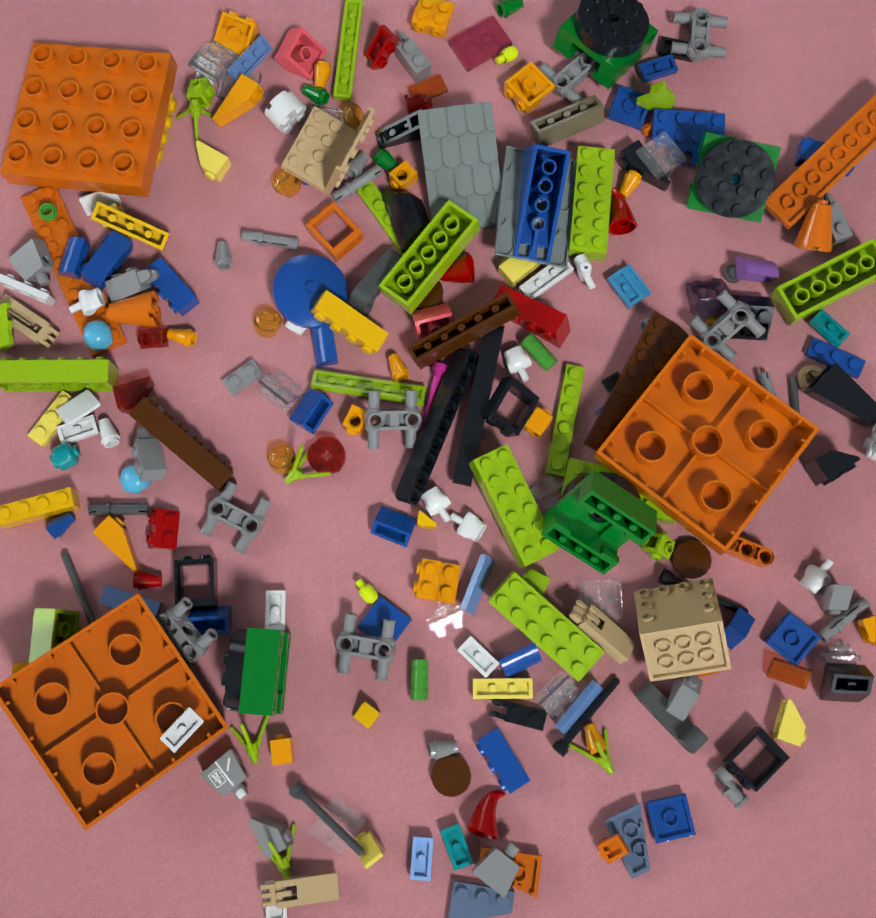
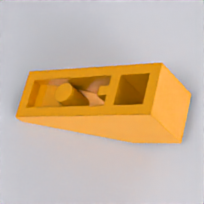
[212,74,265,128]
[92,515,141,573]

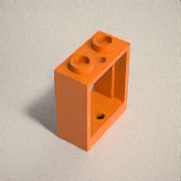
[306,201,364,263]

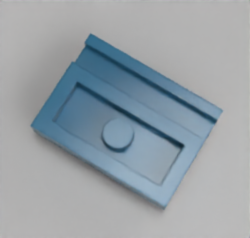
[607,264,651,310]

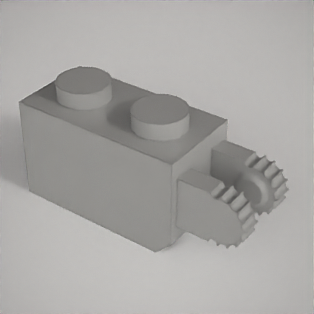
[395,31,431,85]
[820,193,853,248]
[105,267,159,303]
[130,427,167,482]

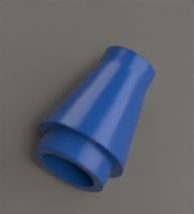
[45,512,76,539]

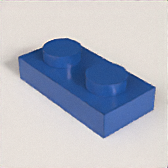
[637,54,678,83]

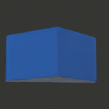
[724,607,755,650]

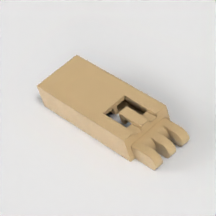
[0,294,60,349]
[569,600,636,664]
[260,871,339,909]

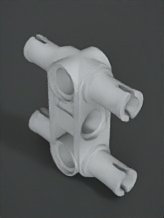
[670,8,728,63]
[539,49,603,104]
[688,289,766,362]
[363,390,422,449]
[199,481,272,555]
[157,597,218,664]
[336,612,396,681]

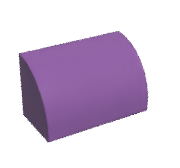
[735,257,779,283]

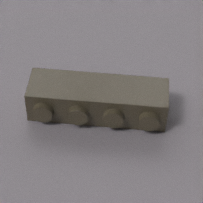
[530,95,604,146]

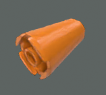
[794,199,832,252]
[106,290,161,328]

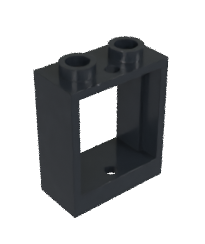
[481,376,540,437]
[174,555,218,608]
[722,727,790,792]

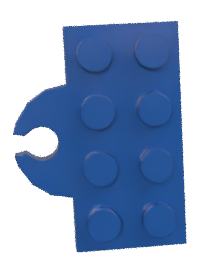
[651,108,725,167]

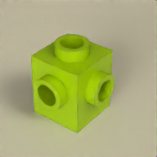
[186,78,215,108]
[641,531,675,561]

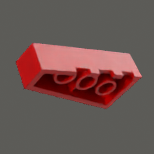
[492,285,571,349]

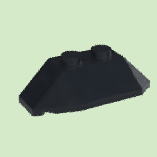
[381,190,430,253]

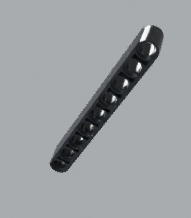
[452,325,505,487]
[395,348,479,505]

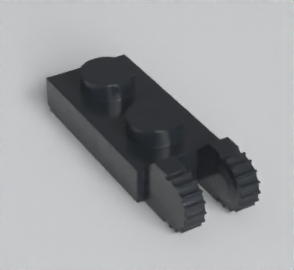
[489,699,547,731]

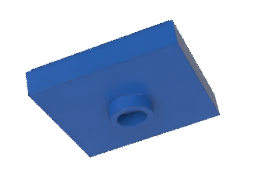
[607,85,648,131]
[357,596,412,651]
[764,611,821,667]
[645,793,696,844]

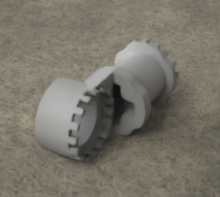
[713,766,749,809]

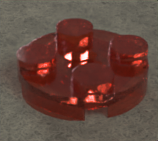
[307,437,346,475]

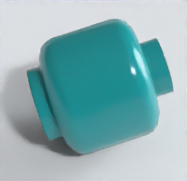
[49,442,81,470]

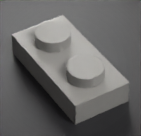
[222,359,264,397]

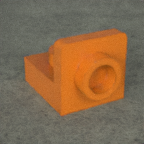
[597,832,630,864]

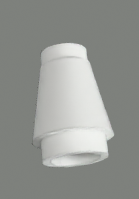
[98,418,120,448]

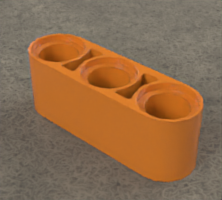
[725,536,775,567]

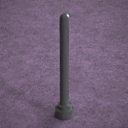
[289,781,364,856]

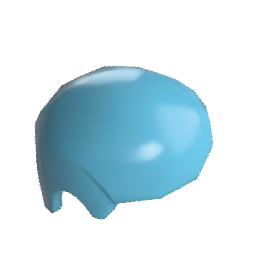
[83,320,113,351]
[119,464,151,494]

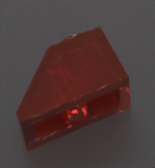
[112,377,155,414]

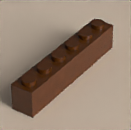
[407,292,521,370]
[129,397,234,491]

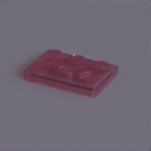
[448,15,512,72]

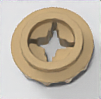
[797,365,823,391]

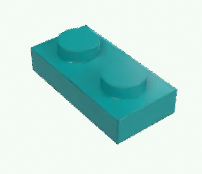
[809,309,850,348]
[440,823,474,871]

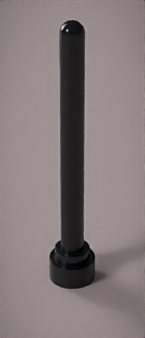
[658,568,749,613]
[551,677,620,757]

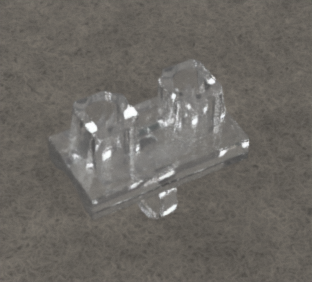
[530,475,563,509]
[427,602,464,637]
[818,639,861,669]

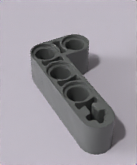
[349,248,403,317]
[634,681,708,754]

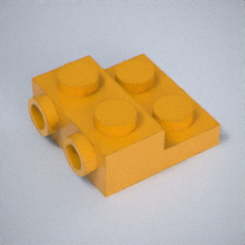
[411,0,455,38]
[212,10,259,57]
[503,62,555,114]
[413,558,461,605]

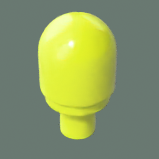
[495,46,518,65]
[355,578,378,604]

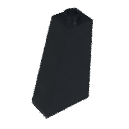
[803,363,876,426]

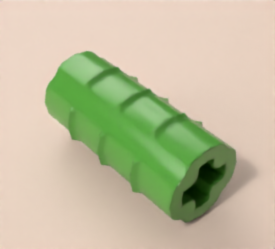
[520,333,558,372]
[410,659,429,700]

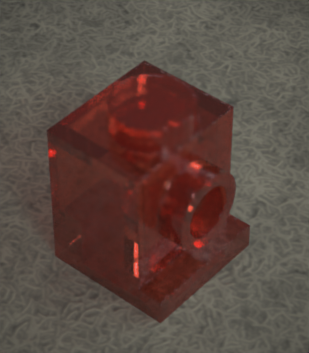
[404,94,433,115]
[137,328,169,349]

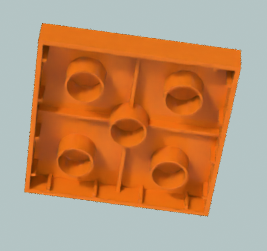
[0,42,178,197]
[593,334,820,556]
[0,593,229,831]

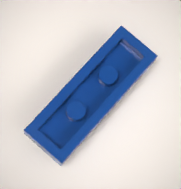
[804,337,866,379]

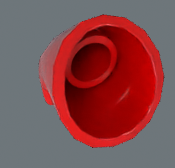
[608,188,638,236]
[440,252,475,283]
[466,789,506,839]

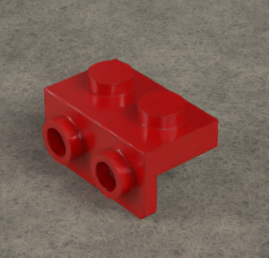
[364,25,399,70]
[146,508,180,550]

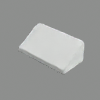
[79,192,122,216]
[56,390,101,427]

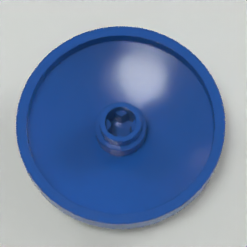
[272,254,348,329]

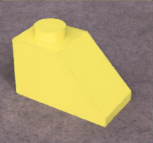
[196,140,231,183]
[498,257,541,289]
[772,699,807,747]
[355,830,385,869]

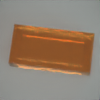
[408,74,448,105]
[766,657,813,690]

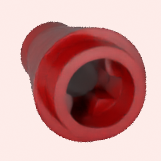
[133,571,162,590]

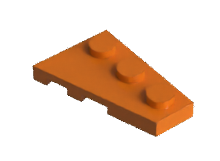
[479,846,542,899]

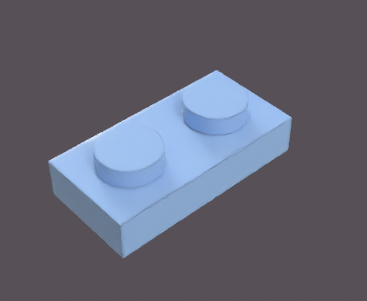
[410,836,433,881]

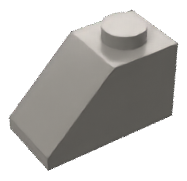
[821,584,854,615]
[666,675,703,721]
[249,814,294,859]

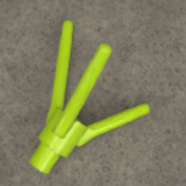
[176,99,214,150]
[284,445,331,484]
[230,715,269,763]
[569,728,615,775]
[257,824,296,878]

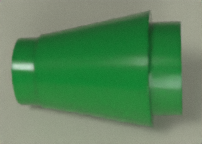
[496,0,524,18]
[302,84,330,106]
[373,148,398,172]

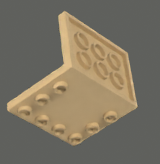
[281,106,376,196]
[634,578,732,682]

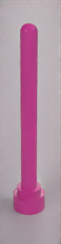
[417,362,448,439]

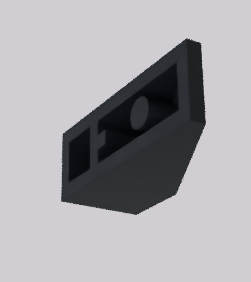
[375,109,422,149]
[618,139,671,192]

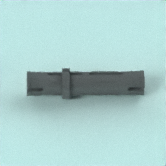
[88,502,149,517]

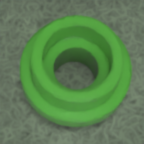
[39,203,58,221]

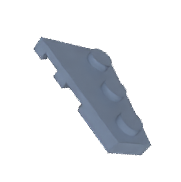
[604,802,650,879]
[448,880,515,918]

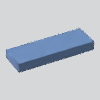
[226,34,273,82]
[460,554,495,615]
[99,585,162,619]
[555,680,603,736]

